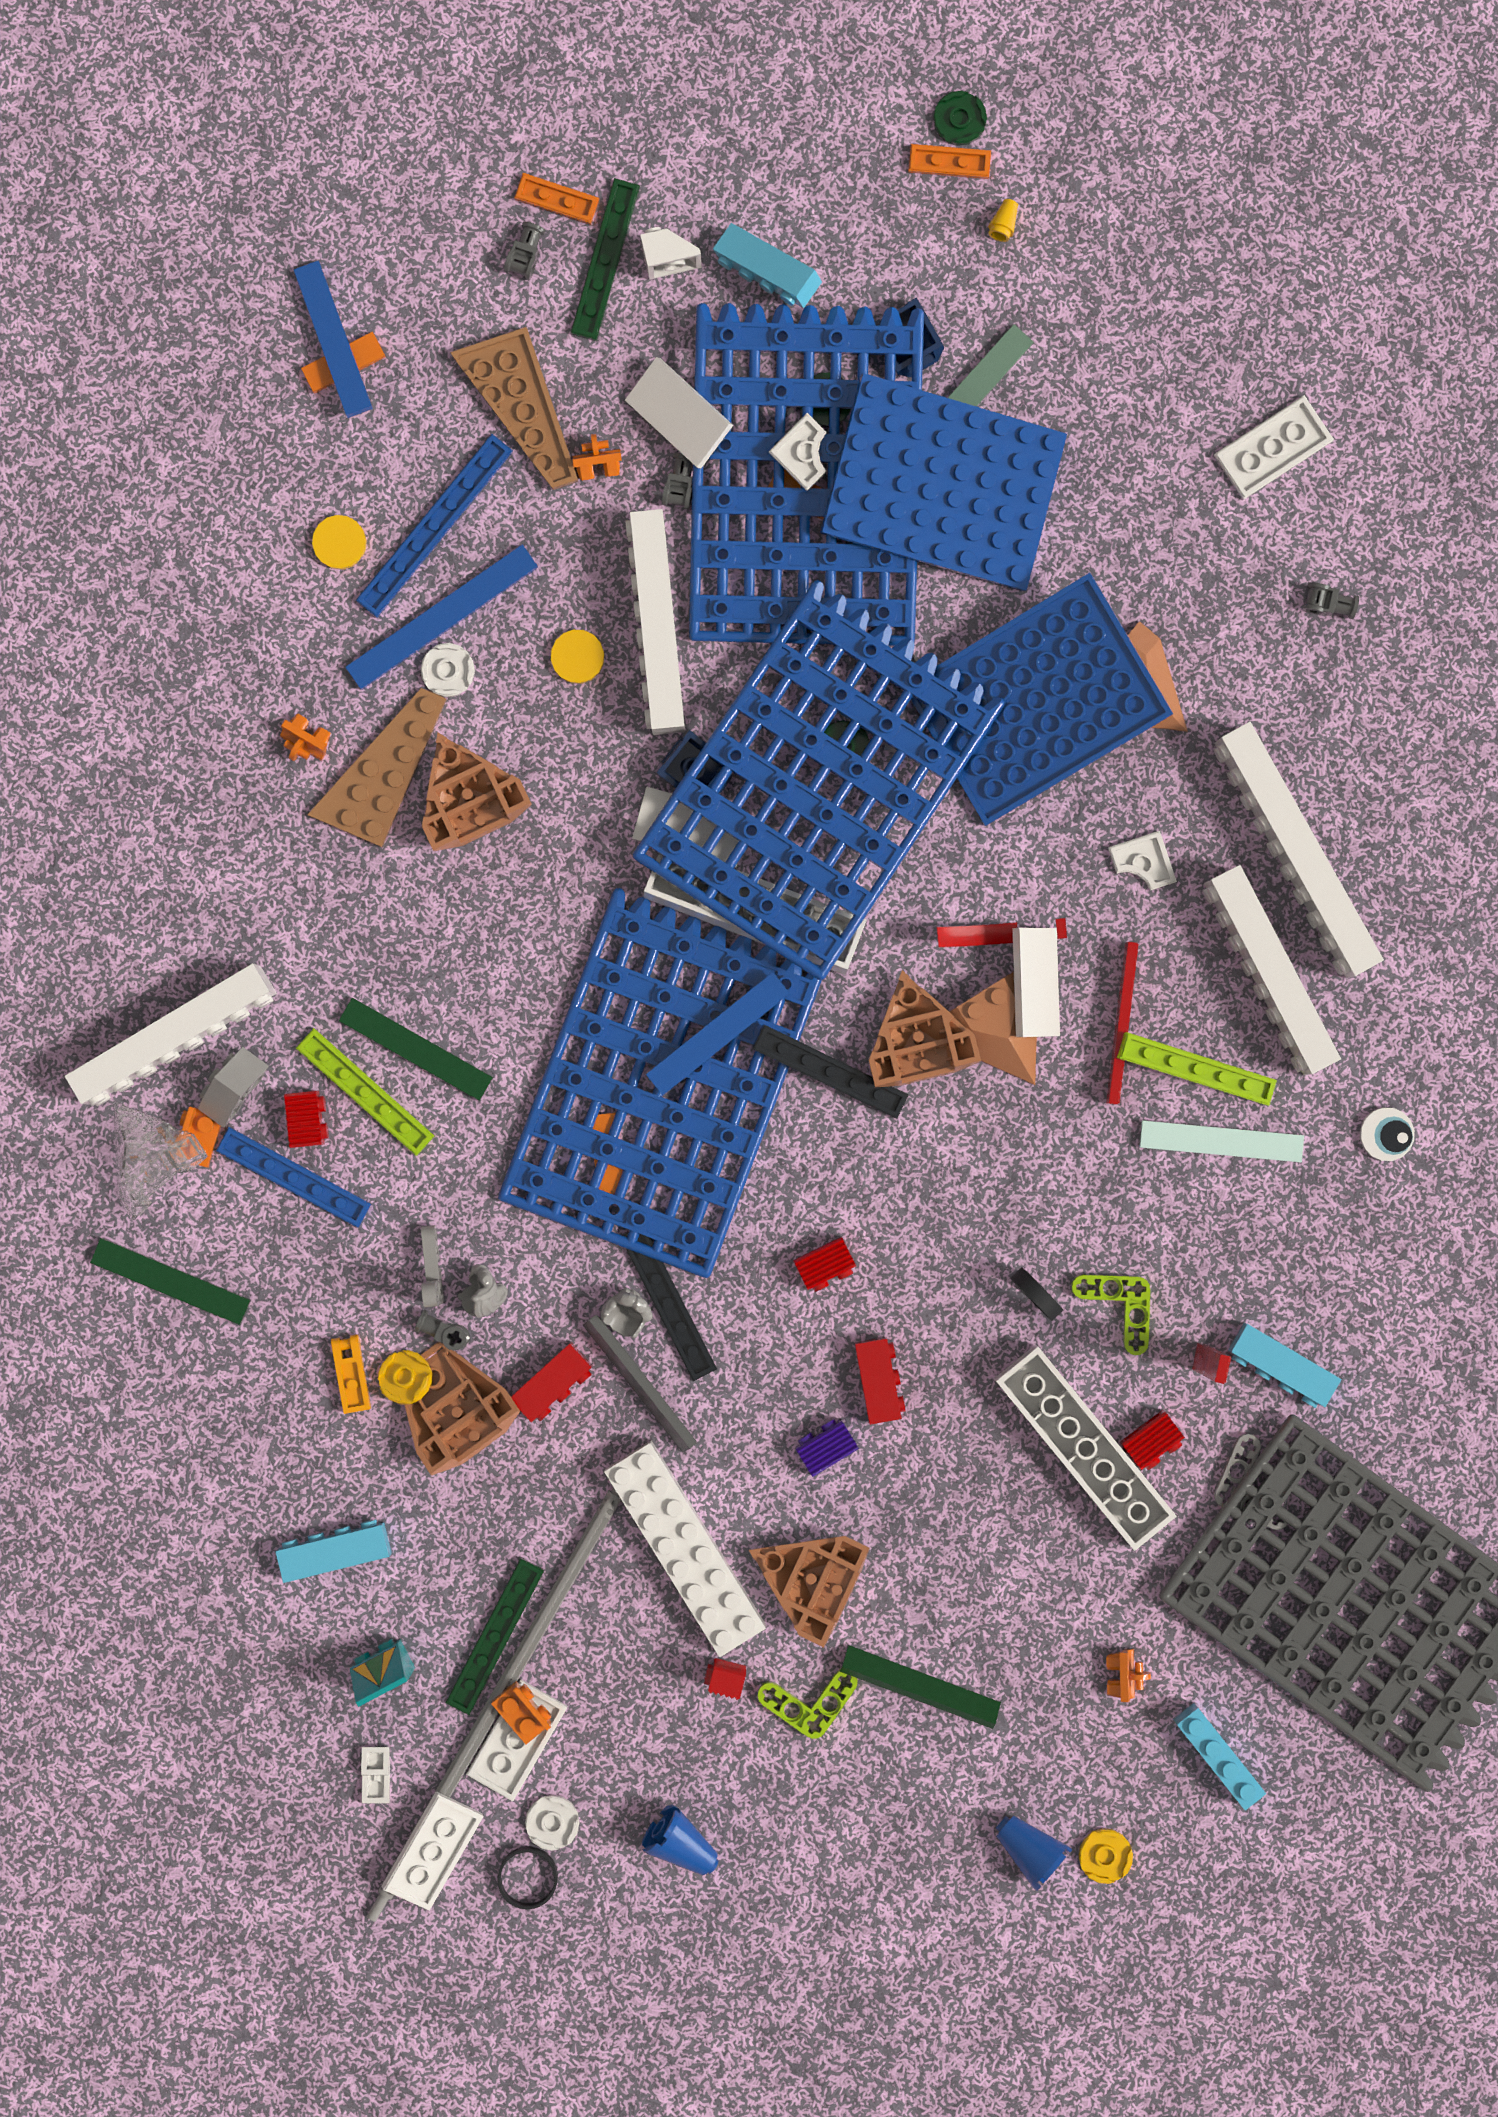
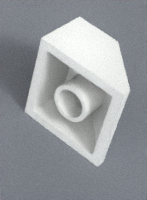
[640,227,702,280]

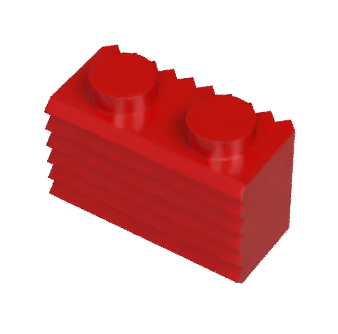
[284,1091,329,1148]
[793,1236,856,1292]
[1120,1409,1185,1470]
[704,1658,746,1700]

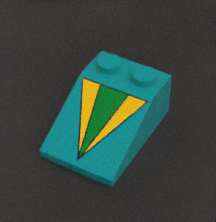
[350,1638,415,1707]

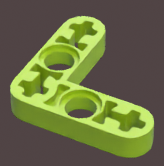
[1071,1274,1151,1355]
[758,1670,858,1739]

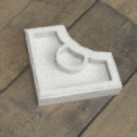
[769,413,826,491]
[1108,831,1177,891]

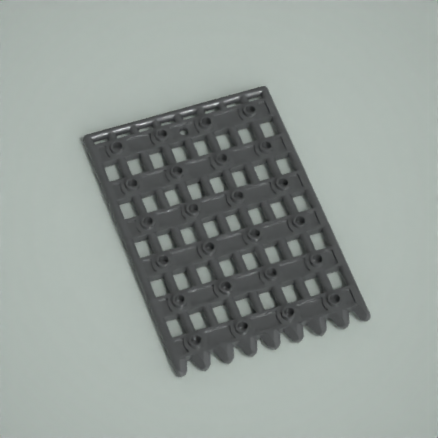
[1159,1414,1498,1792]

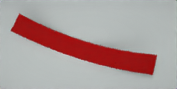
[937,918,1067,948]

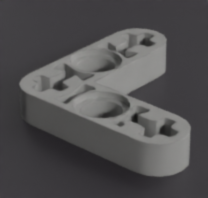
[421,1225,444,1308]
[1214,1433,1287,1530]

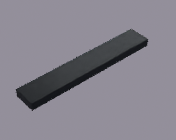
[751,1024,909,1119]
[622,1232,717,1381]

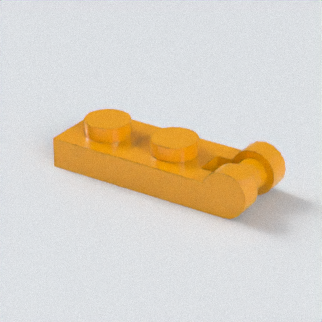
[331,1334,371,1414]

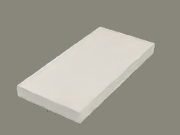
[625,357,733,468]
[1214,395,1334,500]
[632,787,739,868]
[1013,928,1060,1037]
[466,1679,568,1801]
[382,1792,484,1911]

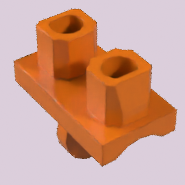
[572,434,622,481]
[280,714,331,761]
[1106,1649,1151,1702]

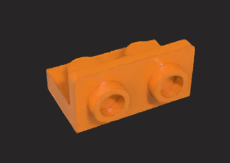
[172,1106,221,1168]
[491,1681,552,1745]

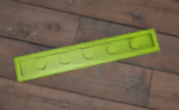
[296,1028,435,1156]
[1117,1032,1277,1106]

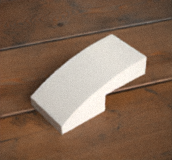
[361,1747,390,1804]

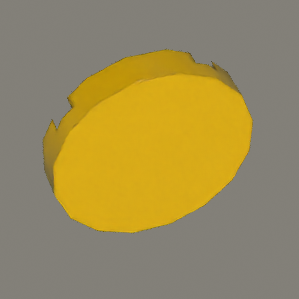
[312,515,367,570]
[551,629,605,684]
[378,1350,432,1405]
[1078,1828,1133,1884]

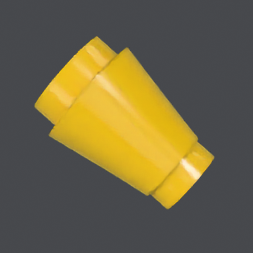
[988,199,1018,242]

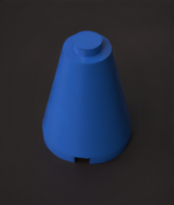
[642,1804,719,1876]
[996,1816,1072,1891]

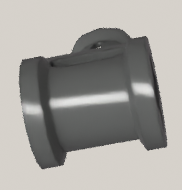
[504,221,545,280]
[662,453,693,510]
[1302,582,1359,620]
[414,1310,470,1351]

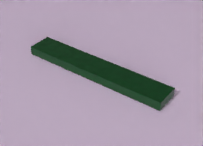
[571,178,640,341]
[339,998,494,1101]
[90,1238,251,1325]
[445,1557,545,1715]
[840,1645,1001,1729]

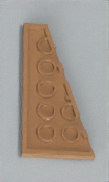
[450,327,578,490]
[308,688,447,847]

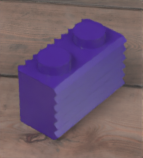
[795,1418,859,1477]

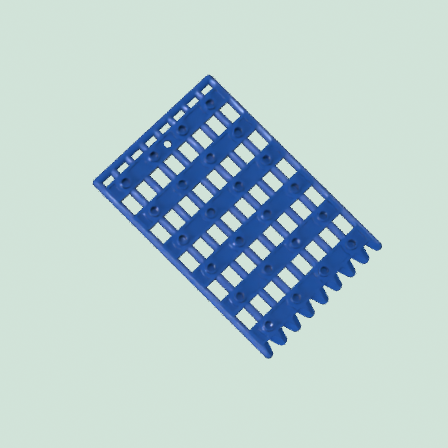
[689,303,924,646]
[633,580,1005,980]
[498,888,822,1278]

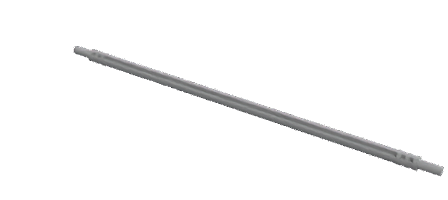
[367,1487,621,1922]

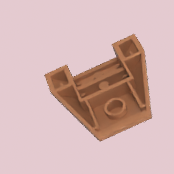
[405,1342,520,1475]

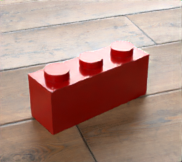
[854,1337,906,1425]
[511,1342,593,1423]

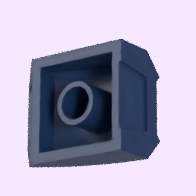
[875,297,944,377]
[654,730,733,794]

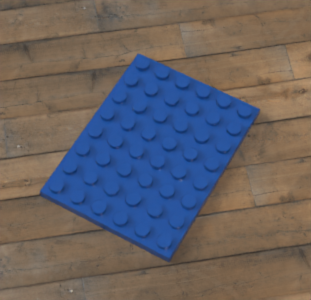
[820,373,1067,592]
[911,572,1174,826]

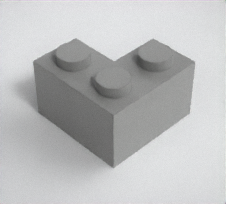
[197,1047,269,1128]

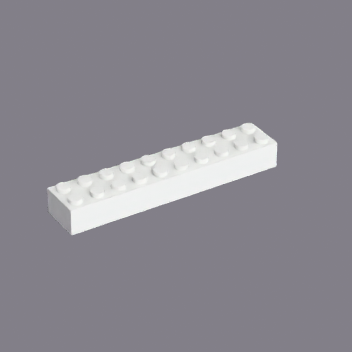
[1214,722,1384,978]

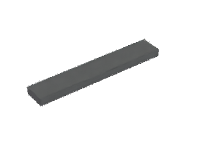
[583,1315,697,1453]

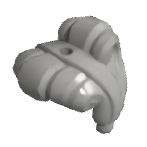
[458,1264,508,1318]
[600,1287,653,1338]

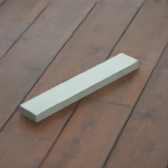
[1139,1121,1304,1162]

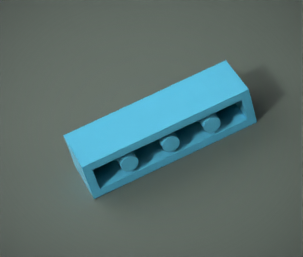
[713,223,822,308]
[1228,1323,1342,1408]
[275,1519,392,1583]
[1173,1703,1266,1811]

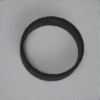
[1010,1267,1063,1321]
[497,1846,558,1910]

